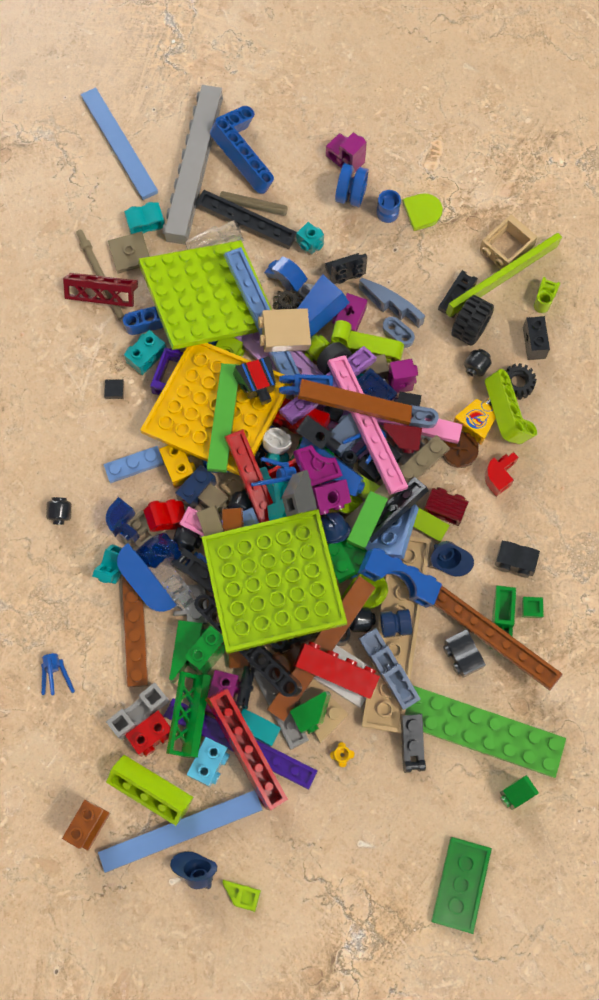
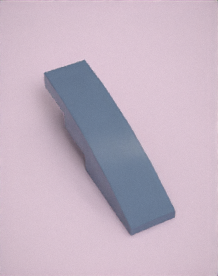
[359,278,425,328]
[358,628,421,710]

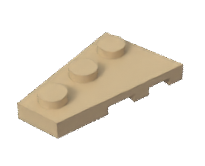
[299,679,349,744]

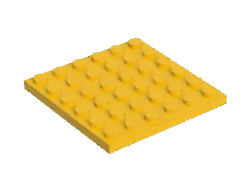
[140,343,293,476]

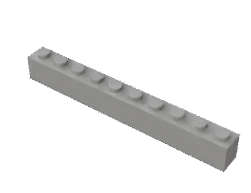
[163,85,223,245]

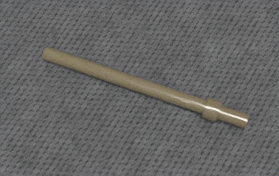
[76,230,124,321]

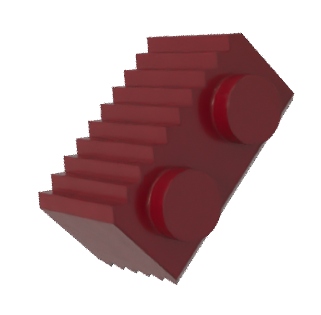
[424,487,469,526]

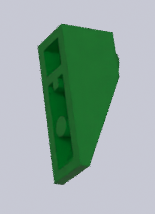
[169,620,206,683]

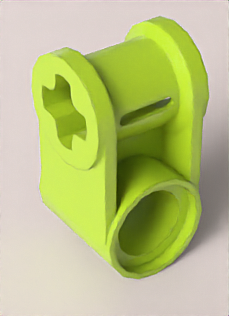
[534,277,560,313]

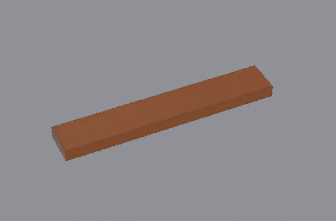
[298,379,412,425]

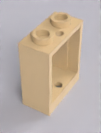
[480,214,538,269]

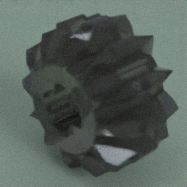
[273,287,303,310]

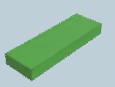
[347,491,388,550]

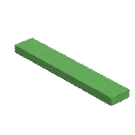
[207,363,239,473]

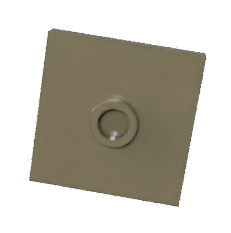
[108,231,150,274]

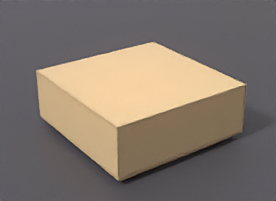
[220,473,246,497]

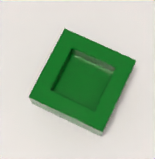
[522,597,544,618]

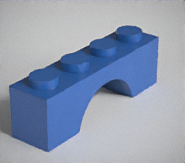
[358,548,442,608]

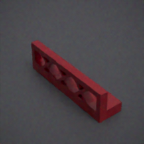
[63,273,138,307]

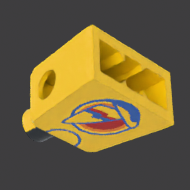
[454,398,496,445]

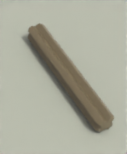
[220,191,288,216]

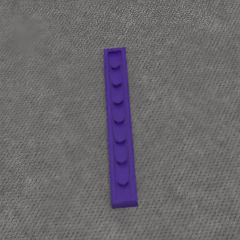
[164,698,318,790]

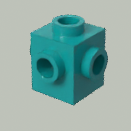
[296,221,324,255]

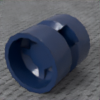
[380,609,412,638]

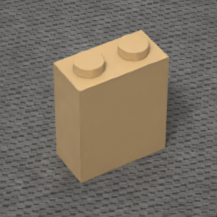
[258,308,311,352]

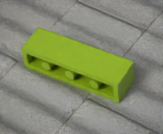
[106,755,194,826]

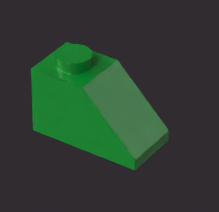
[290,691,331,735]
[500,775,539,810]

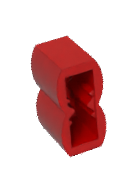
[143,499,186,532]

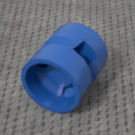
[376,190,401,223]

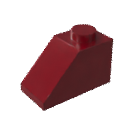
[383,422,422,454]

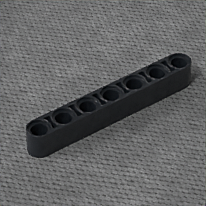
[194,594,302,697]

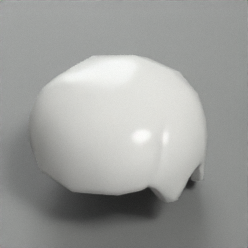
[262,427,292,455]

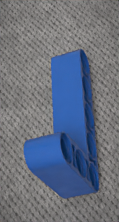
[210,106,274,194]
[123,306,219,346]

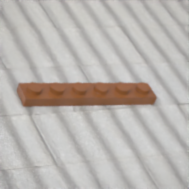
[122,575,148,688]

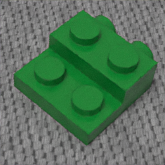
[327,536,367,584]

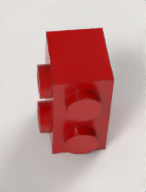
[125,710,171,757]

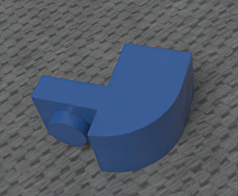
[264,256,308,292]

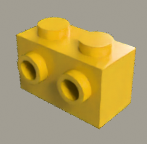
[159,445,196,488]

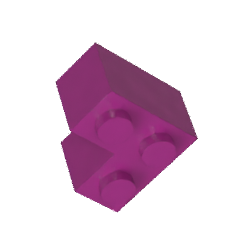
[326,132,367,173]

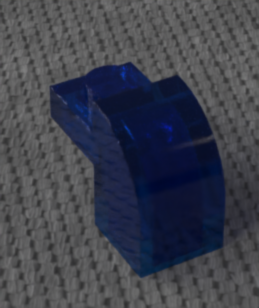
[106,497,140,543]
[136,533,182,568]

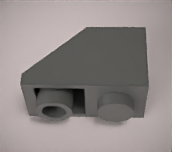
[282,470,317,516]

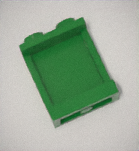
[185,626,226,674]

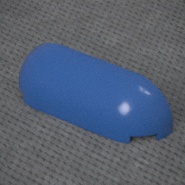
[117,543,177,612]

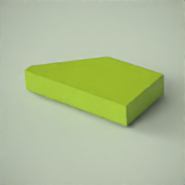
[222,880,261,912]

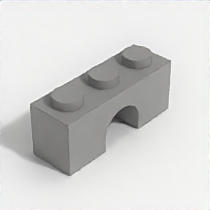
[106,682,170,741]

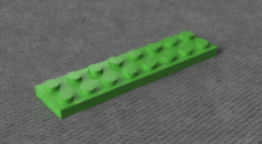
[405,686,566,778]

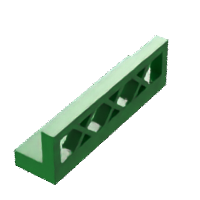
[166,671,211,758]

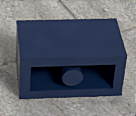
[175,465,217,509]

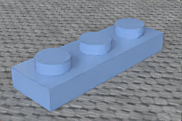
[103,446,164,484]

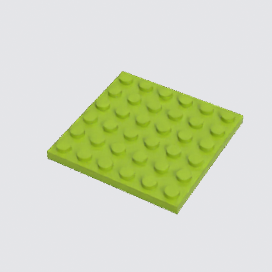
[138,240,272,350]
[202,509,347,654]

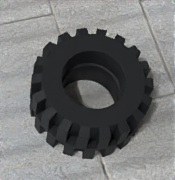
[451,295,494,346]

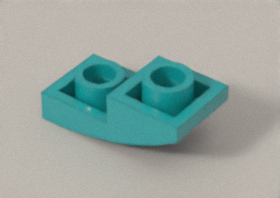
[241,709,281,746]

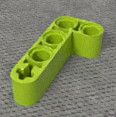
[331,320,404,363]
[485,369,537,444]

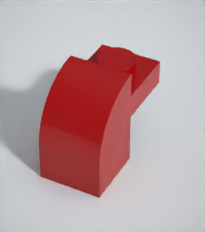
[485,452,519,497]

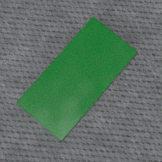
[431,837,492,934]

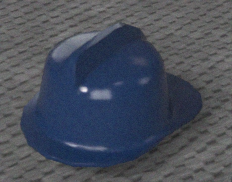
[321,512,351,544]
[431,541,474,577]
[170,851,218,890]

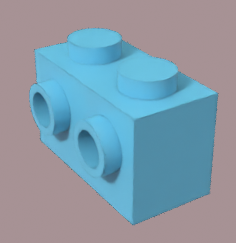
[187,737,230,787]

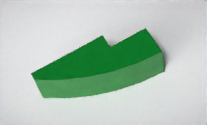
[489,585,516,649]

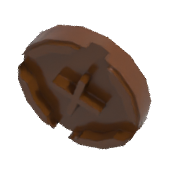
[443,432,479,468]

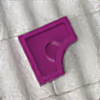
[293,445,343,487]

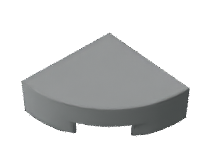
[296,284,314,299]

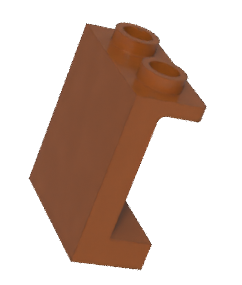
[62,800,111,851]

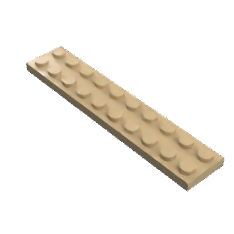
[362,536,431,734]

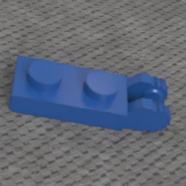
[279,374,333,395]

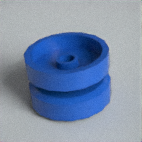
[335,163,369,208]

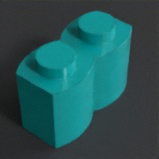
[124,202,165,234]

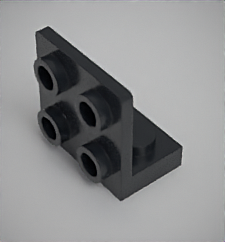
[325,253,367,284]

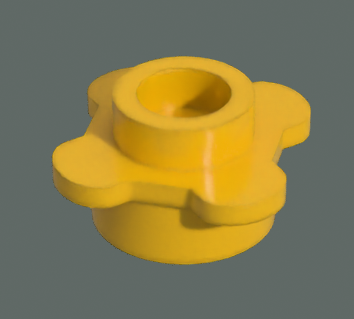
[330,742,355,767]

